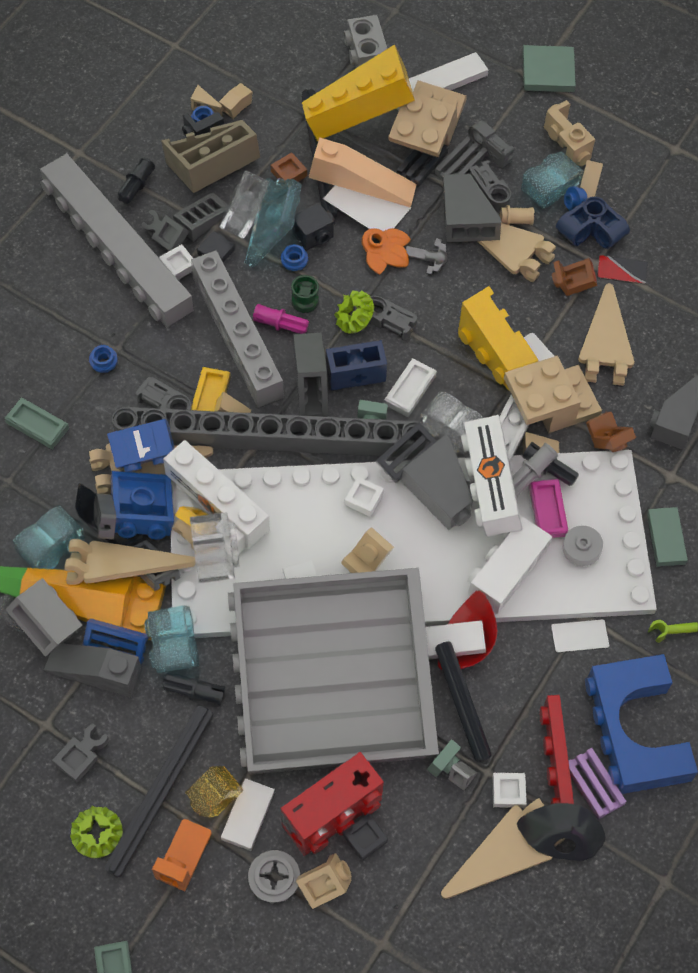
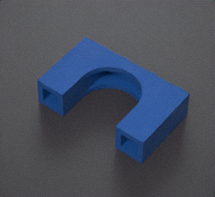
[585,654,698,794]

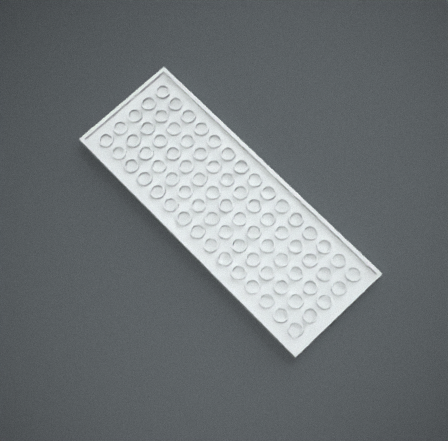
[171,450,657,639]

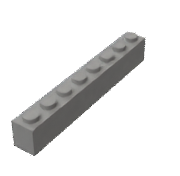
[40,153,194,328]

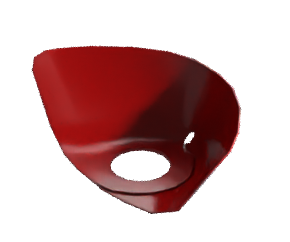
[438,590,498,670]

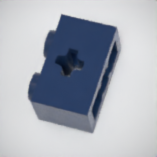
[326,340,387,390]

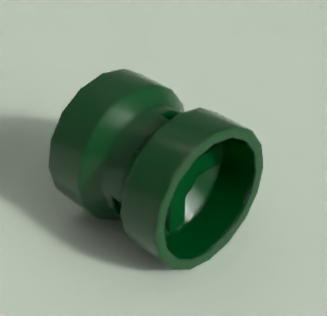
[291,275,319,313]

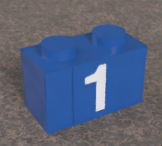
[107,419,175,472]

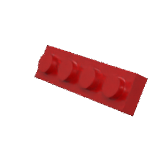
[540,695,574,804]

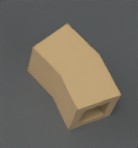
[219,83,253,119]

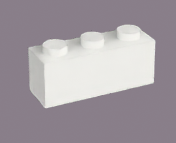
[468,517,553,614]

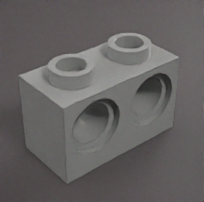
[344,15,387,68]

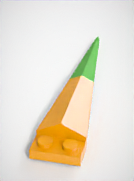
[0,566,166,641]

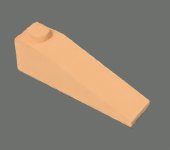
[309,137,417,207]

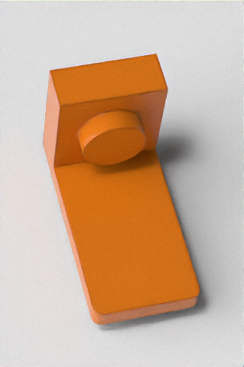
[152,819,212,891]

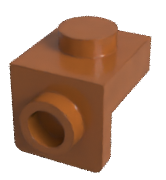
[552,258,598,296]
[586,412,636,452]

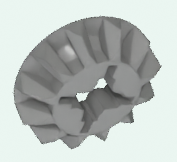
[248,850,300,904]

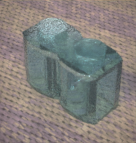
[521,151,584,209]
[13,505,85,569]
[145,605,199,673]

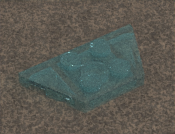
[244,178,302,268]

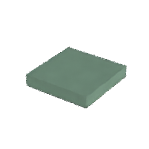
[522,45,576,92]

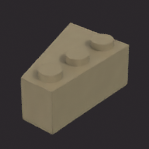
[161,120,260,193]

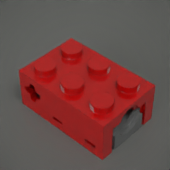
[281,751,384,856]

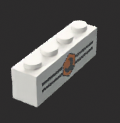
[461,415,522,537]
[163,440,270,550]

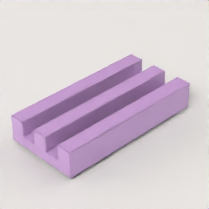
[568,748,626,819]

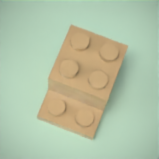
[388,80,467,157]
[504,355,602,433]

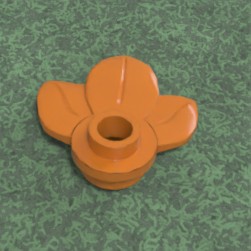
[361,228,411,275]

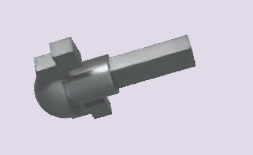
[406,238,447,275]

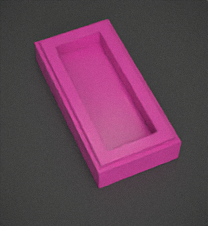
[529,479,569,538]

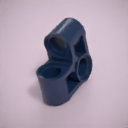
[556,196,630,249]

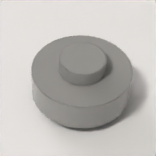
[563,526,603,566]

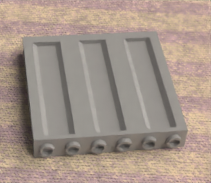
[228,568,439,775]

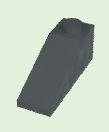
[649,375,698,450]
[44,643,142,698]

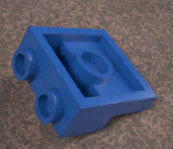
[110,471,174,540]

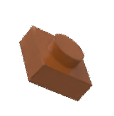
[270,152,308,189]

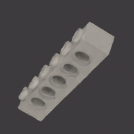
[191,250,284,408]

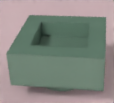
[357,400,388,420]
[427,739,461,777]

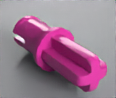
[253,304,309,334]

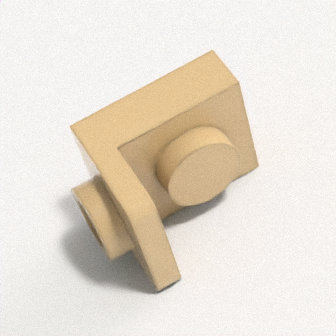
[341,527,394,573]
[296,853,351,909]

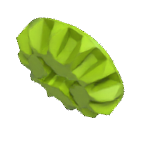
[334,290,374,334]
[70,806,123,858]

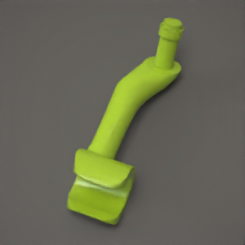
[648,620,698,643]

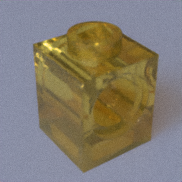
[185,766,244,817]

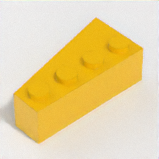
[302,44,415,141]

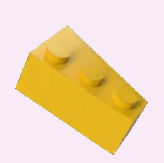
[458,286,539,391]

